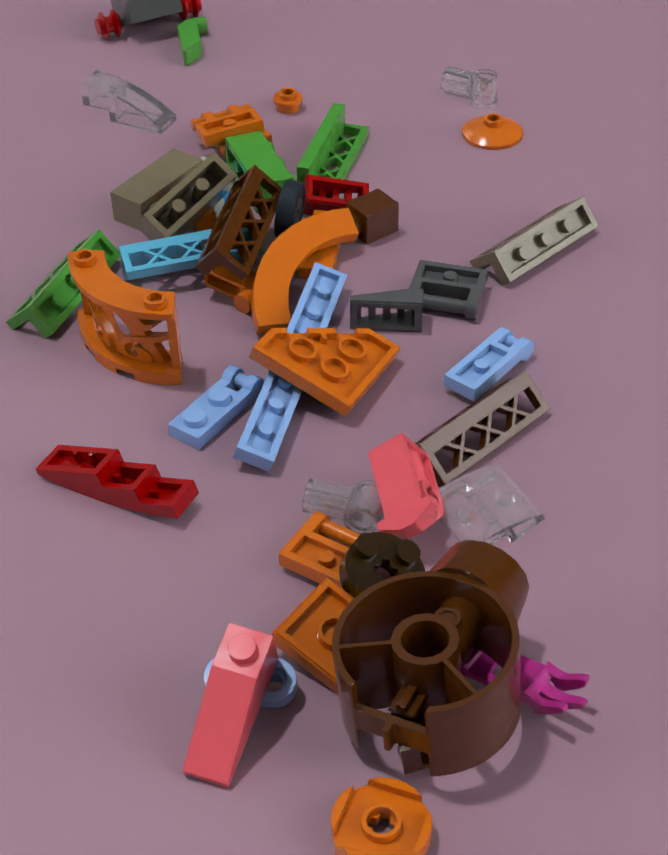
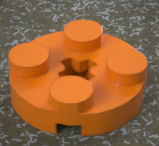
[331,777,432,855]

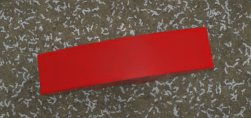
[36,445,199,519]

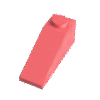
[182,623,279,788]

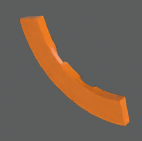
[251,208,359,334]

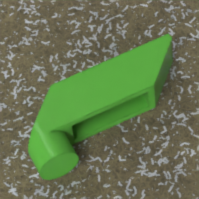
[177,17,208,66]

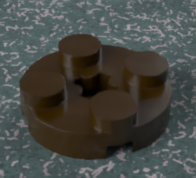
[339,532,425,597]

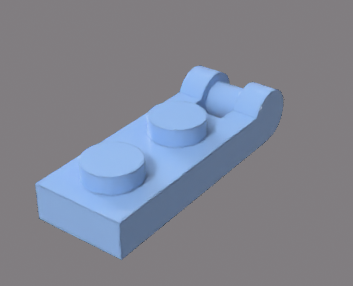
[444,327,535,401]
[168,365,265,450]

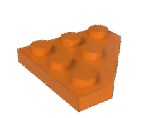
[249,328,400,417]

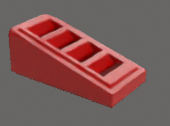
[303,174,369,215]

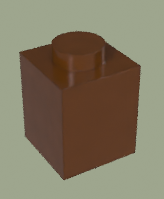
[347,189,399,245]

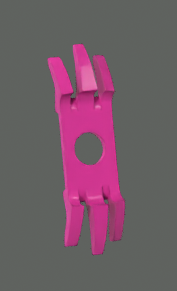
[462,648,590,714]

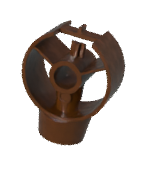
[332,540,530,777]

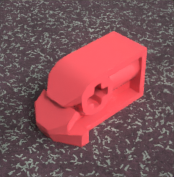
[368,433,444,539]

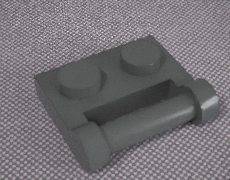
[409,260,488,320]

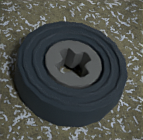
[274,180,306,238]

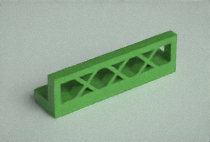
[297,103,369,198]
[6,229,120,338]

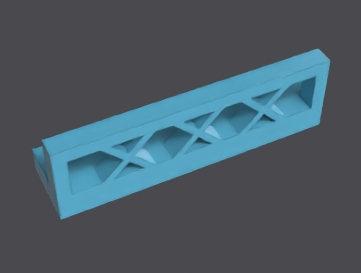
[119,228,263,281]

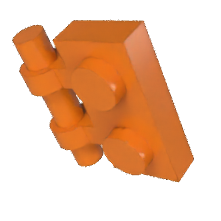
[190,104,265,148]

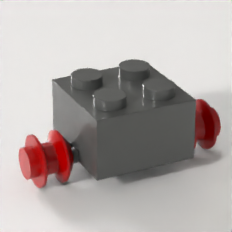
[95,0,202,40]

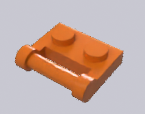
[278,511,361,597]

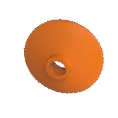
[462,113,523,150]

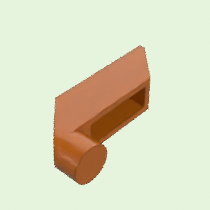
[203,264,255,314]

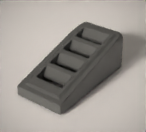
[350,288,424,332]

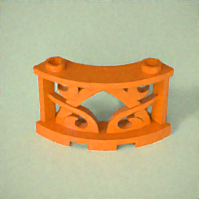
[68,249,183,385]

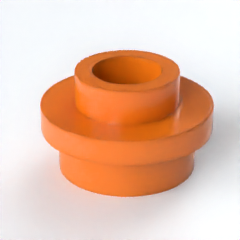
[273,87,303,114]

